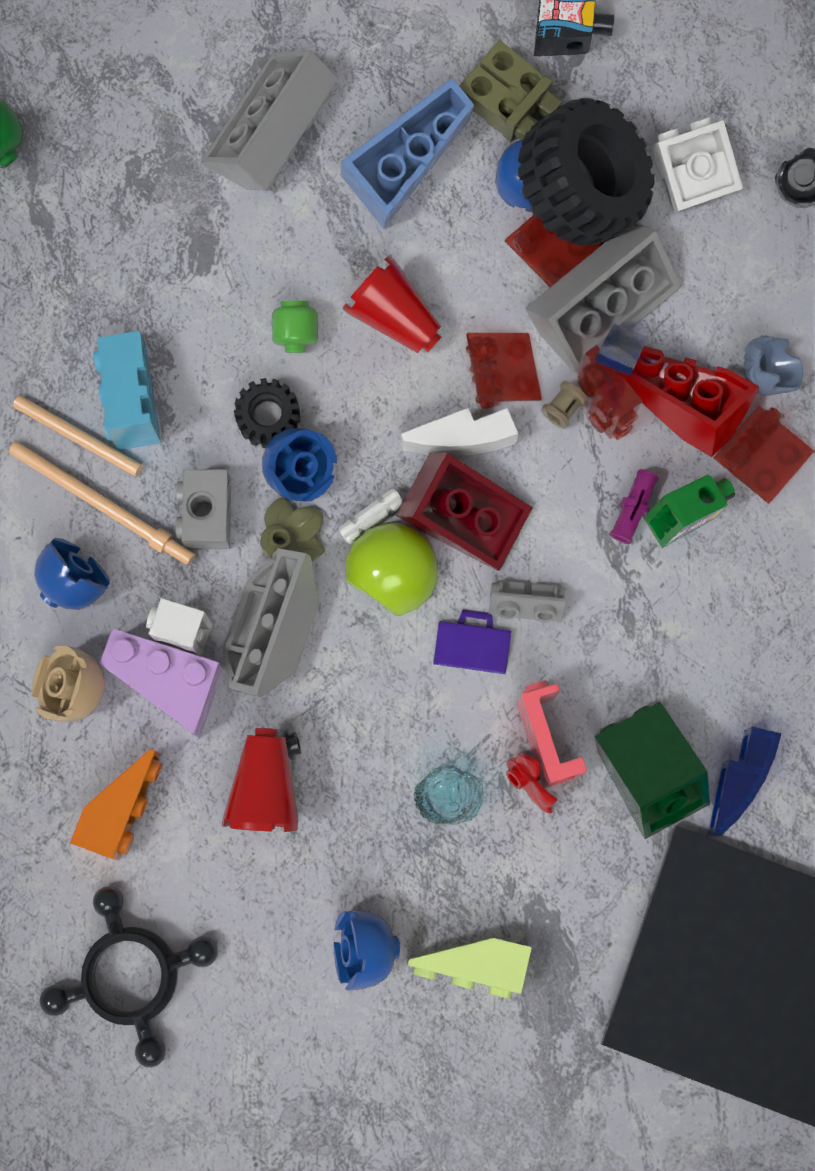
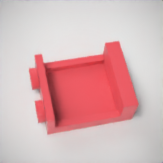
[516,680,587,788]

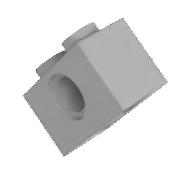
[176,469,231,549]

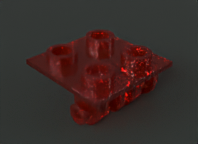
[504,215,603,287]
[466,333,542,409]
[713,406,814,504]

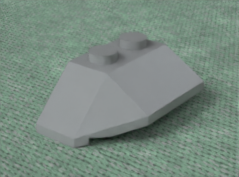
[223,548,319,697]

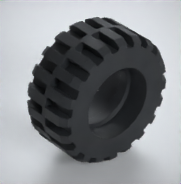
[518,98,655,246]

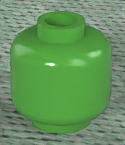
[272,301,318,353]

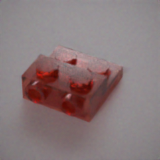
[577,345,643,441]

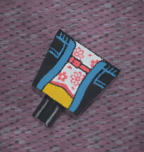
[533,0,614,57]

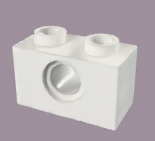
[146,598,213,657]

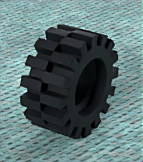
[234,378,301,448]

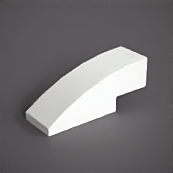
[401,408,518,456]

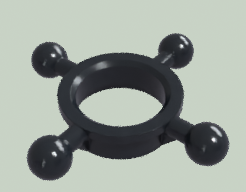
[39,886,218,1068]

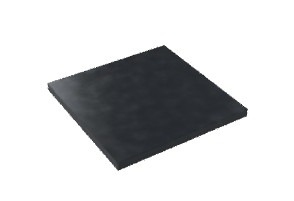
[600,826,815,1127]

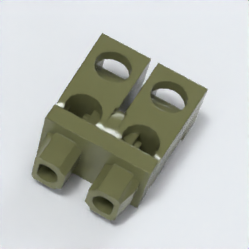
[459,39,563,142]

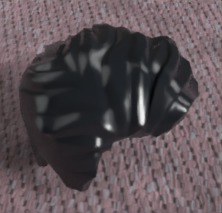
[775,148,815,208]

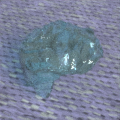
[413,764,483,825]

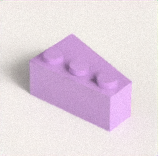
[99,628,223,739]

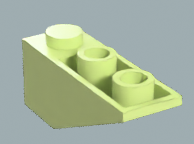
[407,937,532,999]

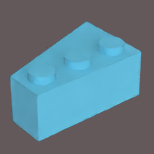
[93,331,161,450]

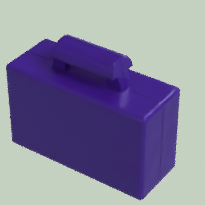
[433,609,512,674]

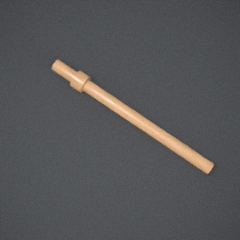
[9,441,196,566]

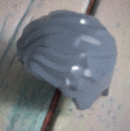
[744,335,803,396]

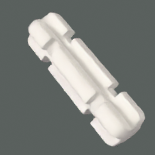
[339,489,403,544]

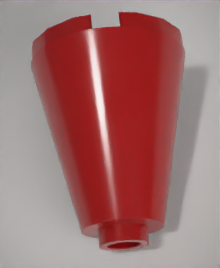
[342,255,442,353]
[222,728,299,832]

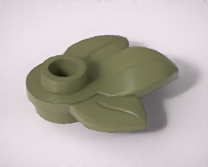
[260,497,325,561]

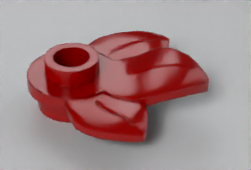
[506,752,558,814]

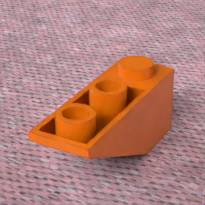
[70,749,162,860]

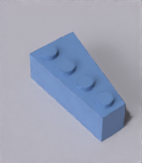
[340,78,474,229]

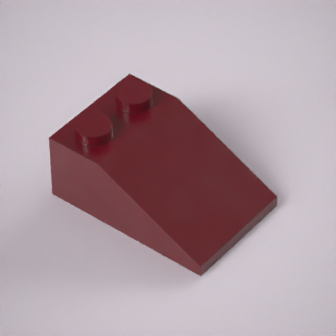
[396,452,533,571]

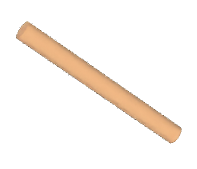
[13,395,143,477]

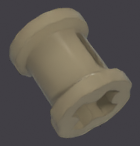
[541,381,588,429]

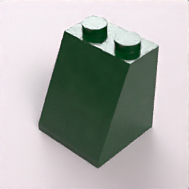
[594,702,710,839]

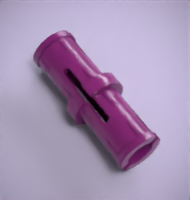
[609,469,659,544]

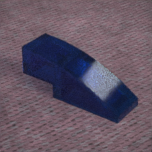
[707,726,782,837]

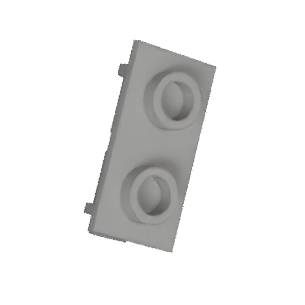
[489,580,566,622]

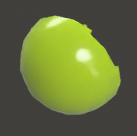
[345,523,438,616]

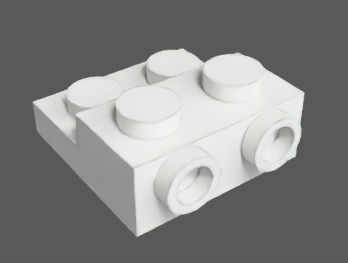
[650,117,743,212]

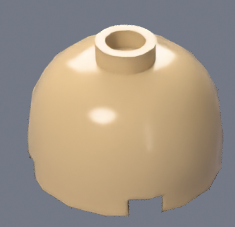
[32,646,105,722]

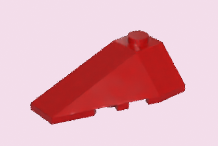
[599,339,759,458]

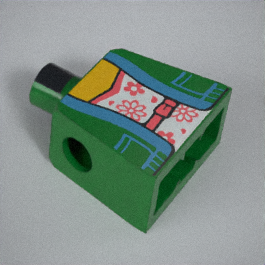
[644,475,735,548]

